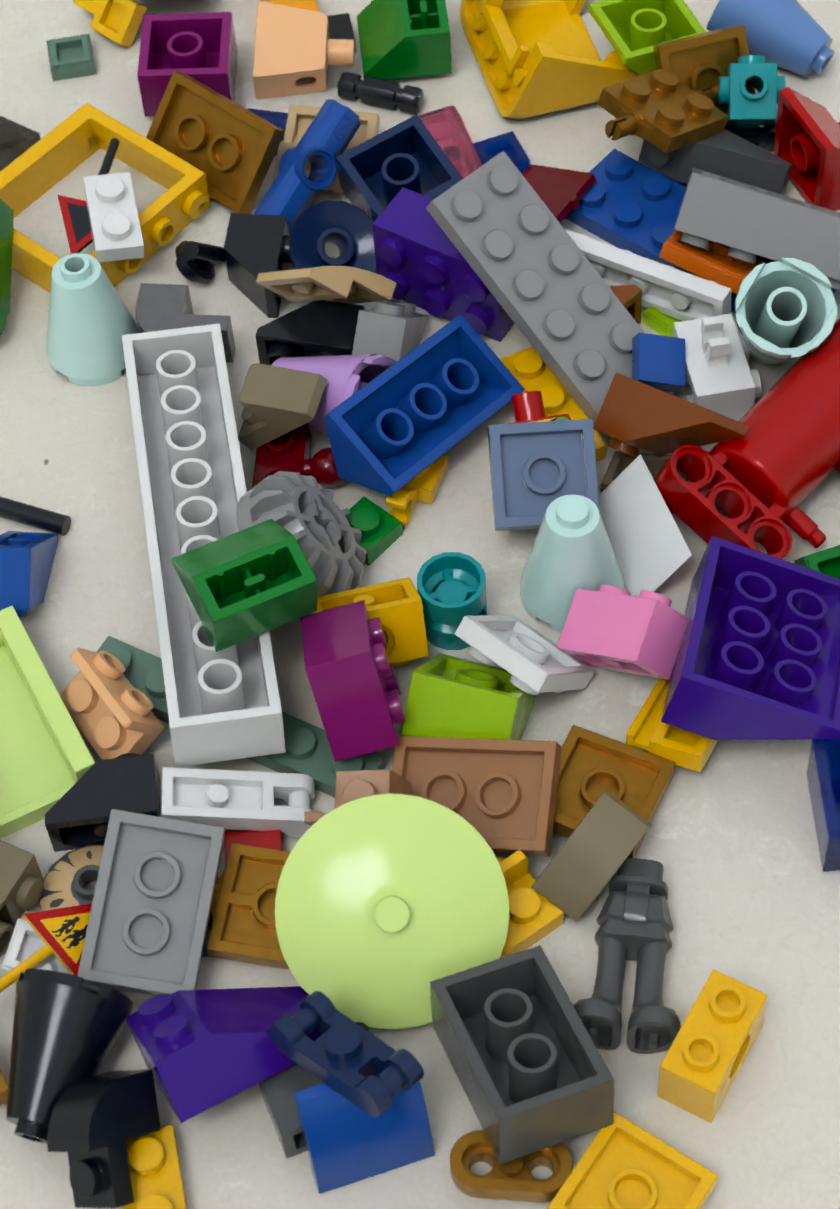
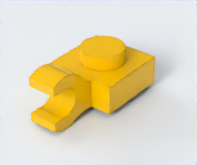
[73,0,147,47]
[385,454,448,527]

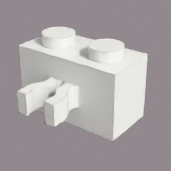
[673,313,762,421]

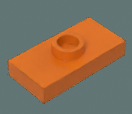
[659,230,766,294]

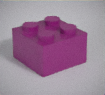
[137,12,237,116]
[301,600,406,762]

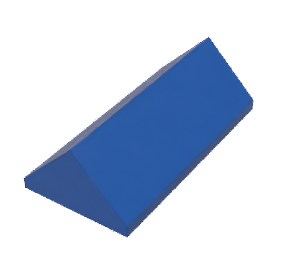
[324,314,525,496]

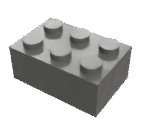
[430,945,614,1164]

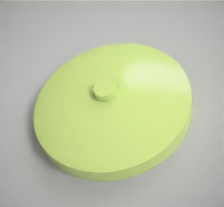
[275,793,509,1030]

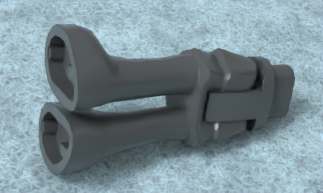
[573,858,681,1054]

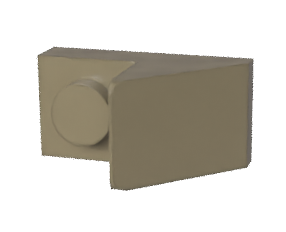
[238,363,327,450]

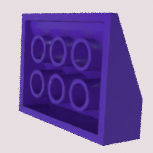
[661,536,840,740]

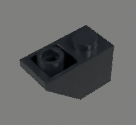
[224,213,293,318]
[255,300,364,365]

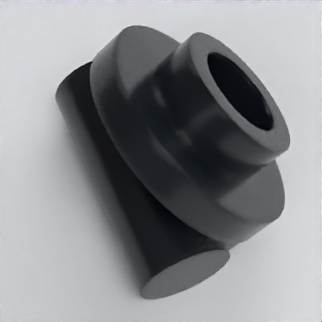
[175,241,226,284]

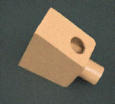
[253,1,355,99]

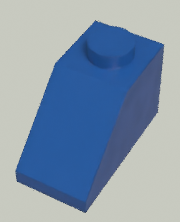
[0,531,58,618]

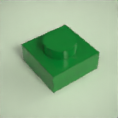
[347,496,403,566]

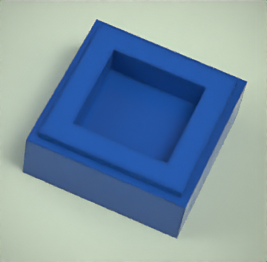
[632,333,685,391]

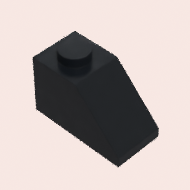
[45,753,160,852]

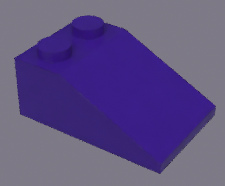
[125,986,322,1123]

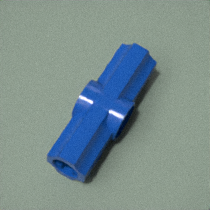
[253,99,361,235]

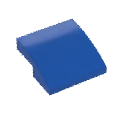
[294,1073,435,1194]

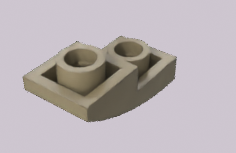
[531,789,652,922]

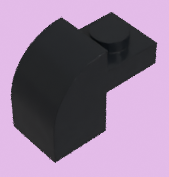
[47,1069,161,1208]

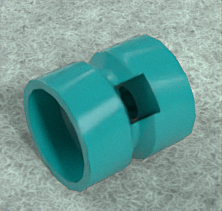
[417,552,487,650]

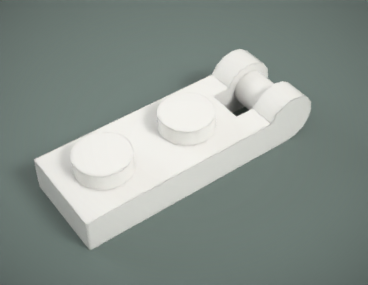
[160,767,315,838]

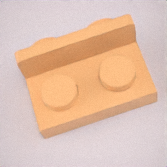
[60,648,164,760]

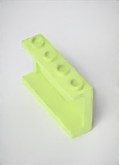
[0,605,95,839]

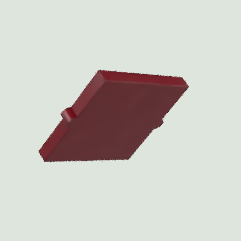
[522,164,596,223]

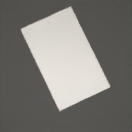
[599,454,692,597]

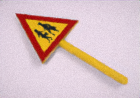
[0,903,92,993]

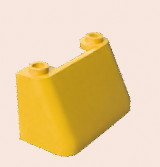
[460,0,636,120]

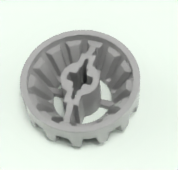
[236,471,366,598]

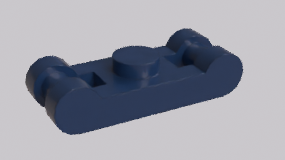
[268,991,424,1117]

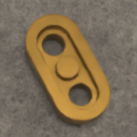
[450,1131,572,1202]

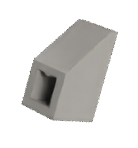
[352,300,429,362]

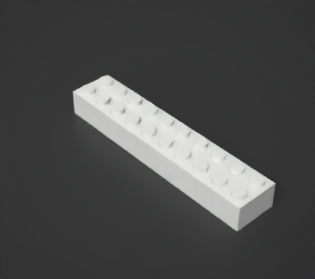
[122,323,286,768]

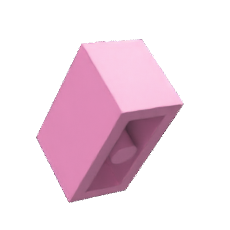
[556,584,689,680]

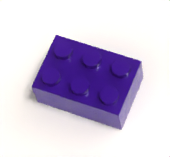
[372,187,515,342]

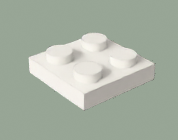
[455,615,595,695]

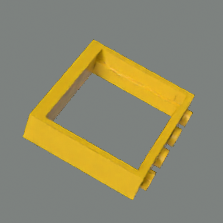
[0,103,211,293]

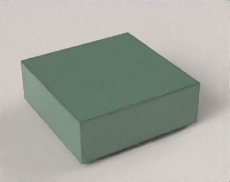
[47,34,96,81]

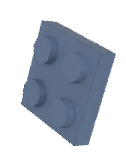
[487,419,600,531]

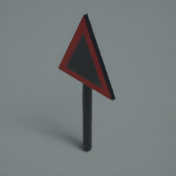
[58,138,120,254]

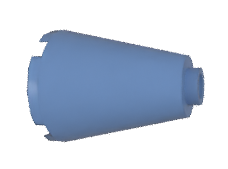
[707,0,834,77]

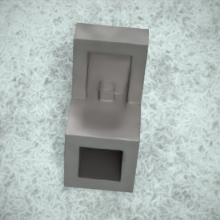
[135,283,235,362]

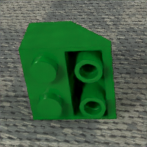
[357,0,452,80]
[172,519,317,652]

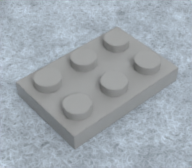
[77,809,225,995]

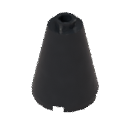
[6,969,133,1144]

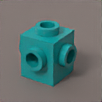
[718,55,785,126]

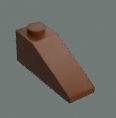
[593,372,749,457]

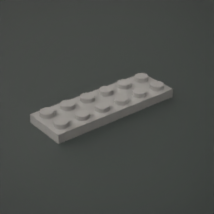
[426,150,677,444]

